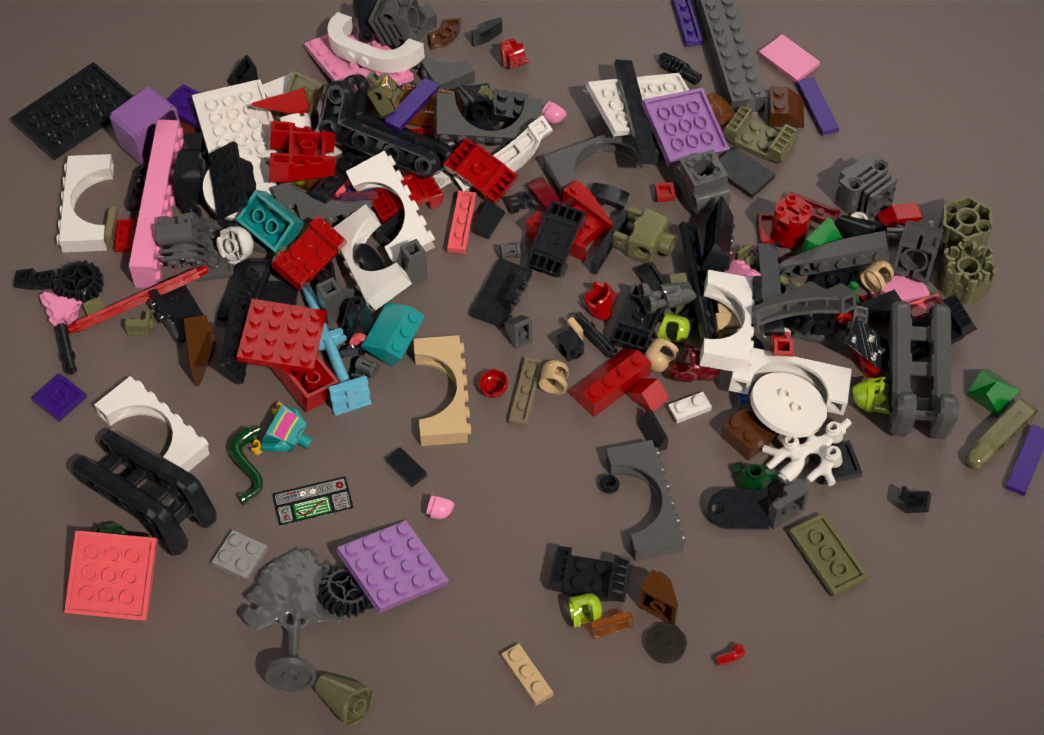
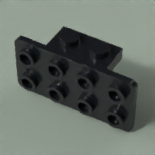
[208,141,256,219]
[470,259,532,327]
[146,275,204,343]
[220,303,247,384]

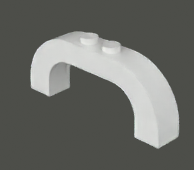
[327,12,425,73]

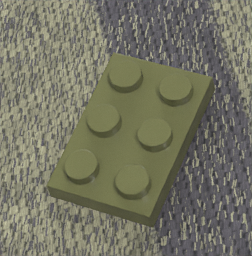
[276,70,325,122]

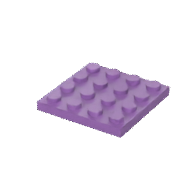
[641,87,730,166]
[336,521,449,613]

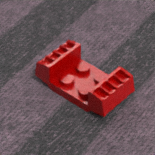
[443,138,518,204]
[366,173,444,224]
[272,215,347,291]

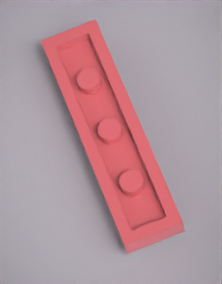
[447,191,477,254]

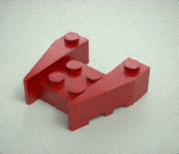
[269,121,336,183]
[526,179,613,261]

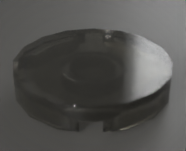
[645,623,687,664]

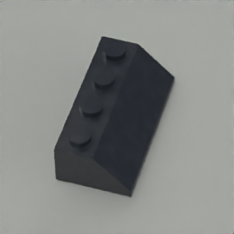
[701,196,735,273]

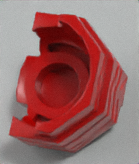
[500,38,530,68]

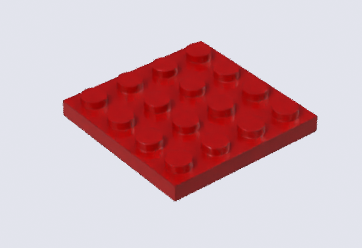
[236,299,327,374]

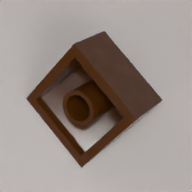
[768,86,804,128]
[638,569,678,626]

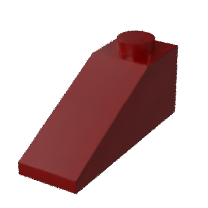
[252,88,311,117]

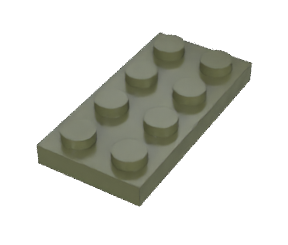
[789,513,869,597]

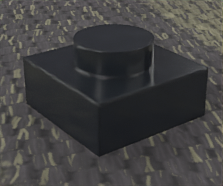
[340,345,365,358]

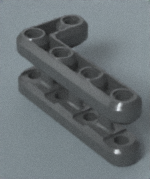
[889,301,959,439]

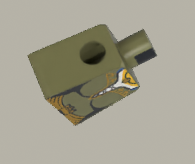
[366,71,404,117]

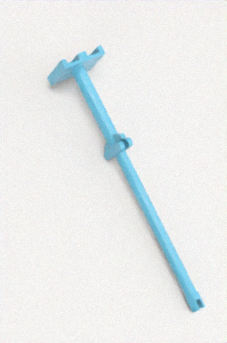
[302,282,372,416]

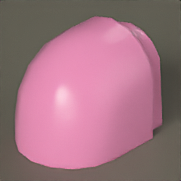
[542,101,567,124]
[426,495,455,520]

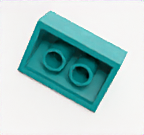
[236,190,305,252]
[361,302,425,367]

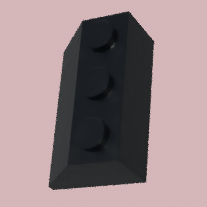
[173,151,207,213]

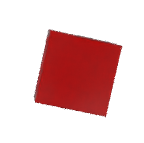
[628,378,669,413]

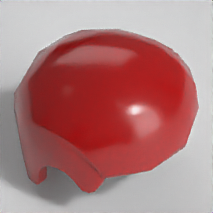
[479,369,508,398]

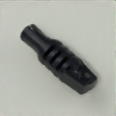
[658,52,702,84]

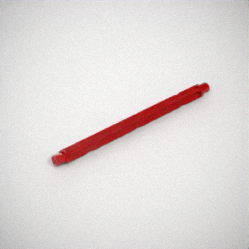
[67,265,209,334]

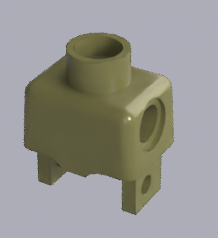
[613,206,677,263]

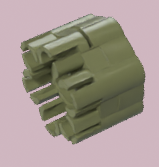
[938,196,993,252]
[938,238,997,304]

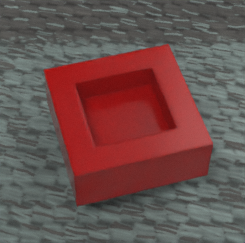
[655,182,675,202]

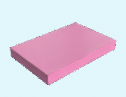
[758,34,820,84]
[868,270,930,303]

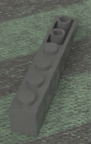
[778,231,890,279]

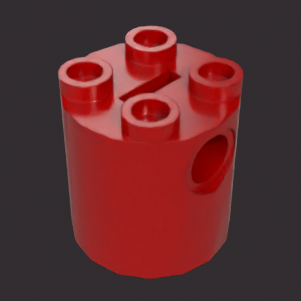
[771,194,812,248]

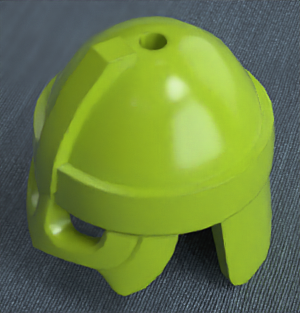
[853,377,890,414]

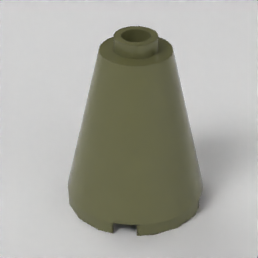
[315,674,374,726]

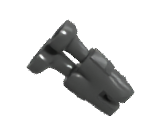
[638,282,696,314]

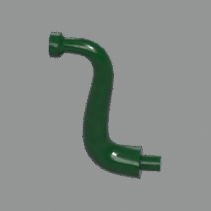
[229,425,263,506]

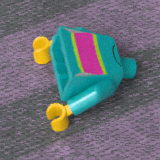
[250,402,312,455]

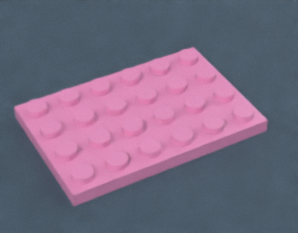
[304,23,414,99]

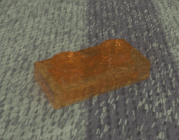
[591,611,633,639]

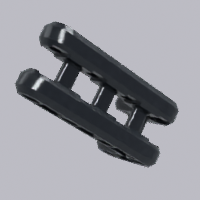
[318,73,454,178]
[70,429,217,556]

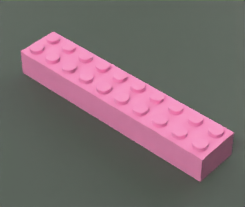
[129,120,184,288]

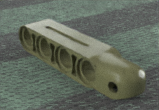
[966,398,1038,469]

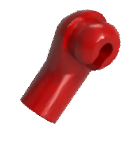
[716,644,745,666]

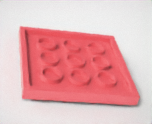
[64,531,158,621]

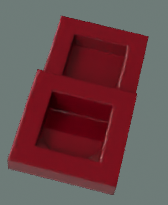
[526,177,562,213]

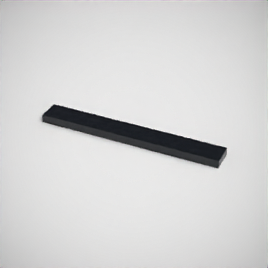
[614,59,659,165]
[679,221,719,345]

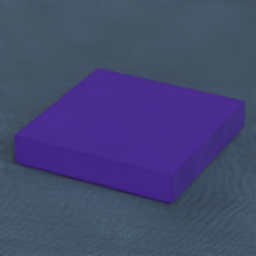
[31,373,87,422]

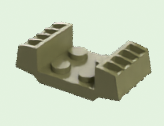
[723,106,798,163]

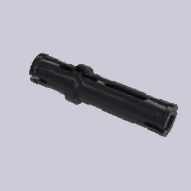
[573,312,618,358]
[55,323,77,375]

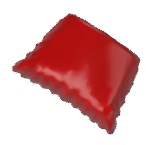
[584,282,617,321]

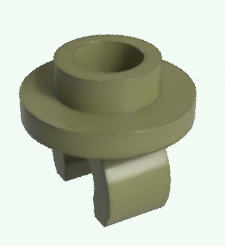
[477,85,494,101]

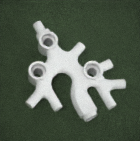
[762,418,852,486]

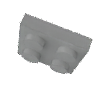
[212,530,268,582]

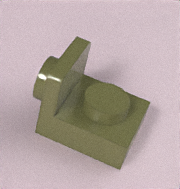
[735,244,759,271]
[125,311,155,337]

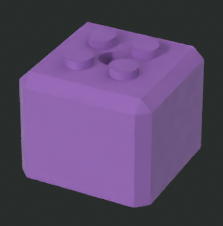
[110,87,184,165]

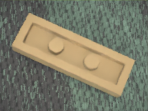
[501,644,553,706]

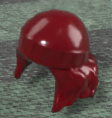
[667,342,721,383]

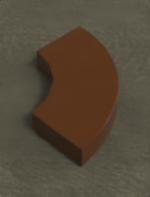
[429,18,461,50]

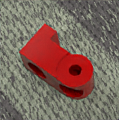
[852,349,882,378]

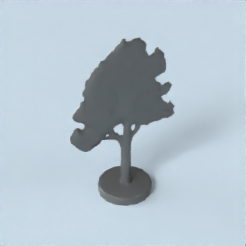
[242,547,344,692]

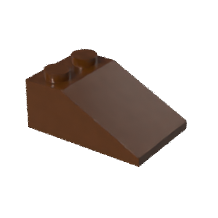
[184,315,217,387]
[720,406,780,461]

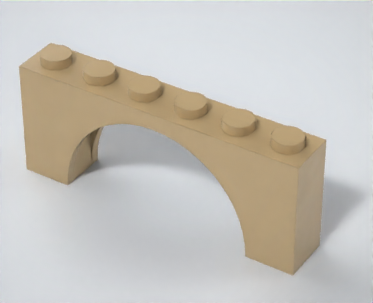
[414,335,471,446]

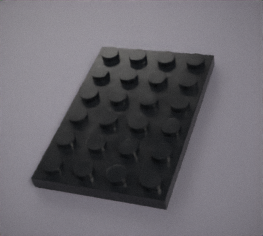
[10,62,133,160]

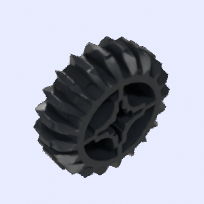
[53,259,104,305]
[318,565,371,618]

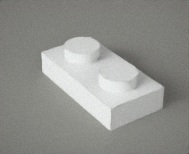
[668,392,712,424]

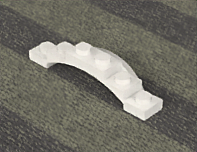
[454,115,553,191]

